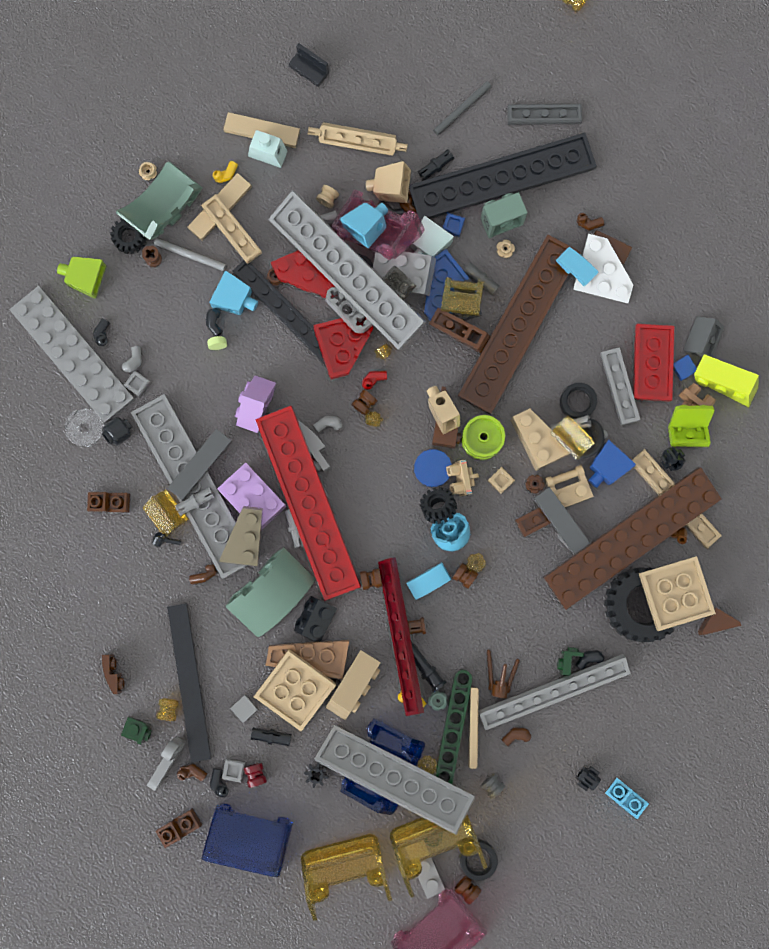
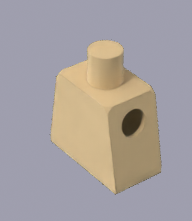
[366,161,411,203]
[427,386,460,435]

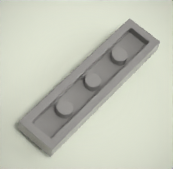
[600,347,640,426]

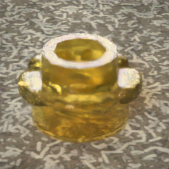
[374,343,392,360]
[365,412,383,427]
[467,553,486,572]
[418,755,437,774]

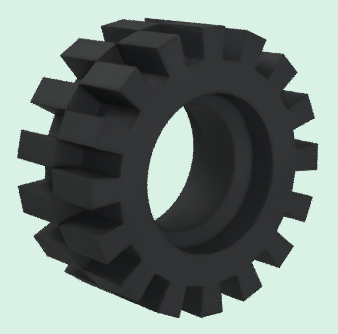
[110,218,147,254]
[420,487,457,524]

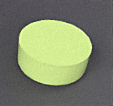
[207,336,227,350]

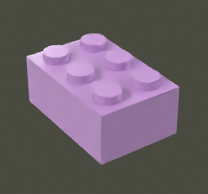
[217,463,287,530]

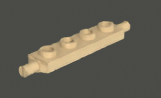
[308,122,408,156]

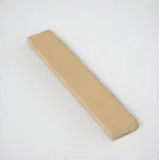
[632,449,722,549]

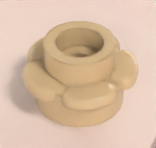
[139,162,157,180]
[496,240,515,258]

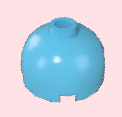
[431,513,471,552]

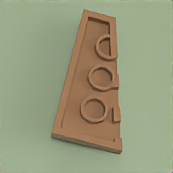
[266,640,350,679]

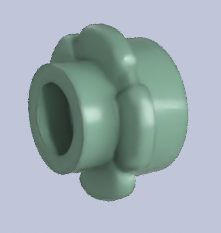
[428,691,447,711]

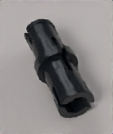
[418,149,454,180]
[251,727,292,747]

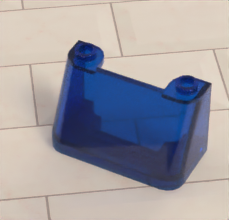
[340,718,425,815]
[201,803,293,877]

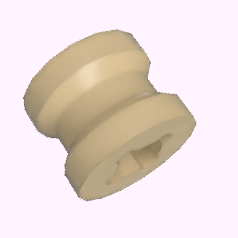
[316,185,339,208]

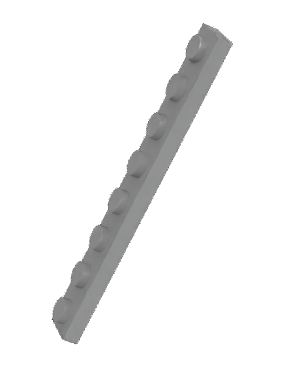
[478,654,631,730]

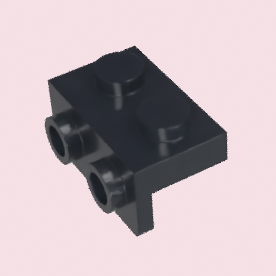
[294,596,337,642]

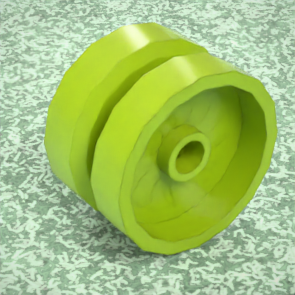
[461,415,505,460]

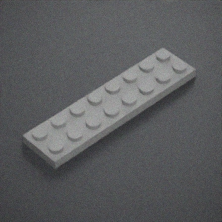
[9,286,135,424]
[314,725,475,834]

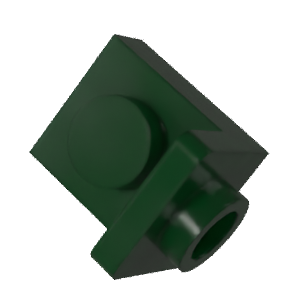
[121,716,152,745]

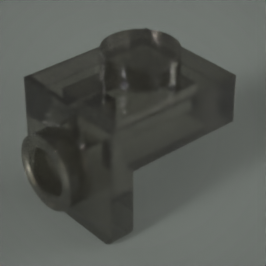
[382,266,416,300]

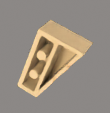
[510,409,573,471]
[326,650,381,720]

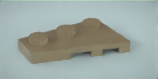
[219,506,263,566]

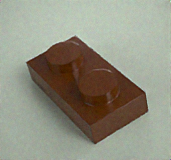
[515,507,550,537]

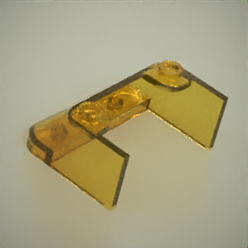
[390,814,487,897]
[301,834,392,921]

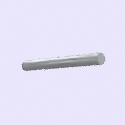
[154,238,226,271]

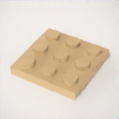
[639,556,716,631]
[254,649,336,731]

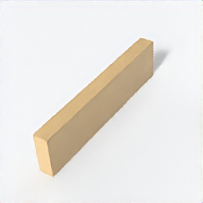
[223,112,300,148]
[188,173,252,241]
[201,194,262,264]
[468,687,479,769]

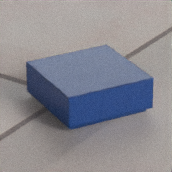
[443,213,465,237]
[673,355,697,381]

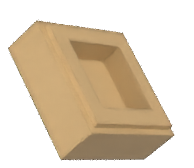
[488,467,515,494]

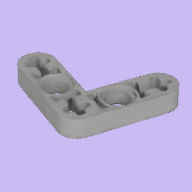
[326,287,373,333]
[147,736,186,791]

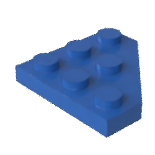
[424,249,481,321]

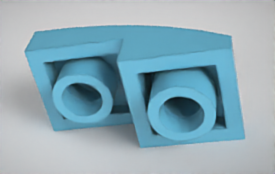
[556,247,599,286]
[406,563,451,600]
[605,778,649,819]

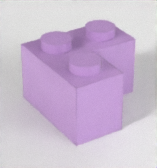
[235,376,276,433]

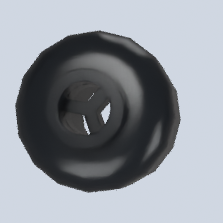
[102,417,132,446]

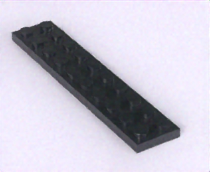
[409,133,597,222]

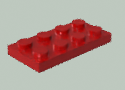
[633,324,674,402]

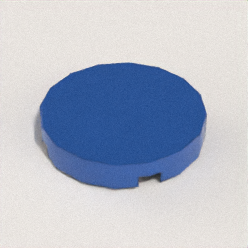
[414,449,452,487]

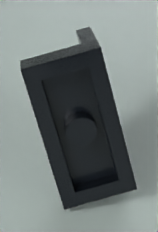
[289,43,329,87]

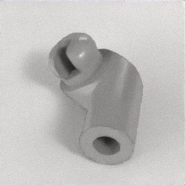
[122,346,142,372]
[313,416,342,433]

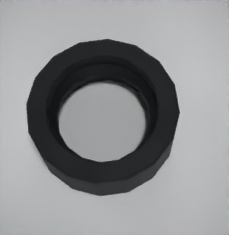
[560,382,598,419]
[459,839,498,881]

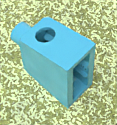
[340,203,388,248]
[209,271,258,315]

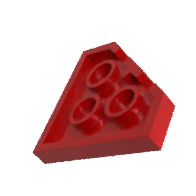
[271,250,337,298]
[313,317,373,380]

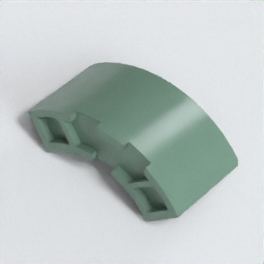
[116,162,203,240]
[225,547,315,637]

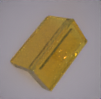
[550,415,595,460]
[143,490,188,537]

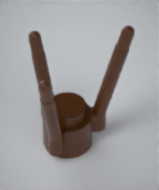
[487,649,520,698]

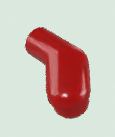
[362,371,387,390]

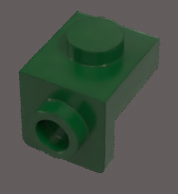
[557,647,584,675]

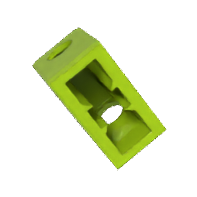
[57,257,106,299]

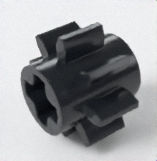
[660,447,686,471]
[304,763,329,788]
[576,766,601,791]

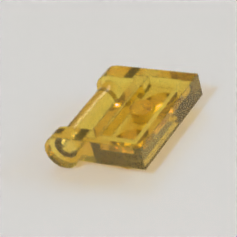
[441,277,484,316]

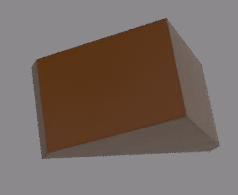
[698,607,741,635]

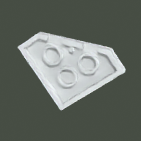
[573,234,633,303]

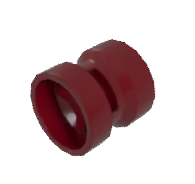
[243,762,267,788]

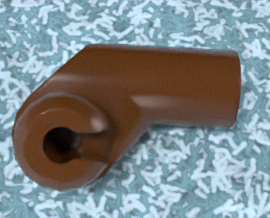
[671,527,688,544]
[189,564,217,584]
[501,727,531,746]
[177,764,208,782]

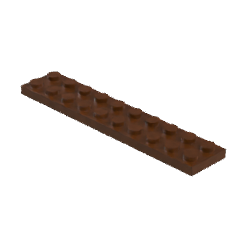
[457,235,580,415]
[543,467,722,610]

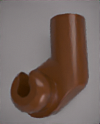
[399,190,416,217]
[576,213,605,231]

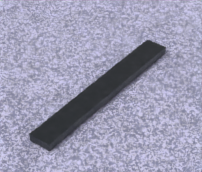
[232,260,326,366]
[167,603,212,763]

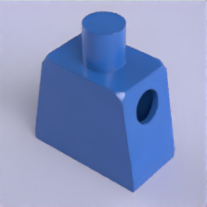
[588,440,636,488]

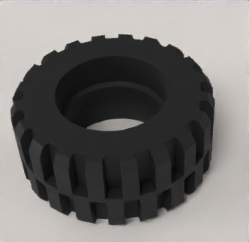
[604,567,678,642]

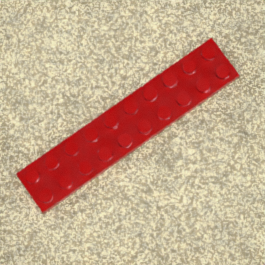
[255,406,361,601]

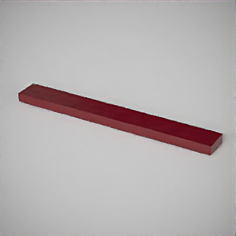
[378,557,424,716]

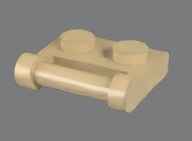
[545,465,594,507]

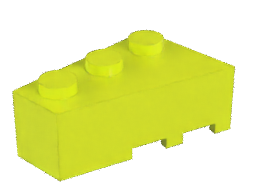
[694,354,759,407]

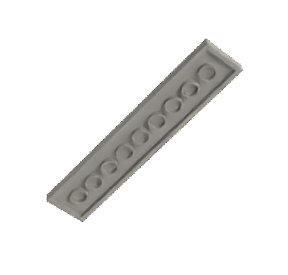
[268,191,426,350]
[131,394,248,579]

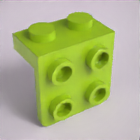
[668,405,714,447]

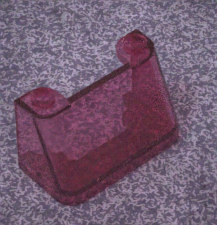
[331,189,425,260]
[390,888,487,949]

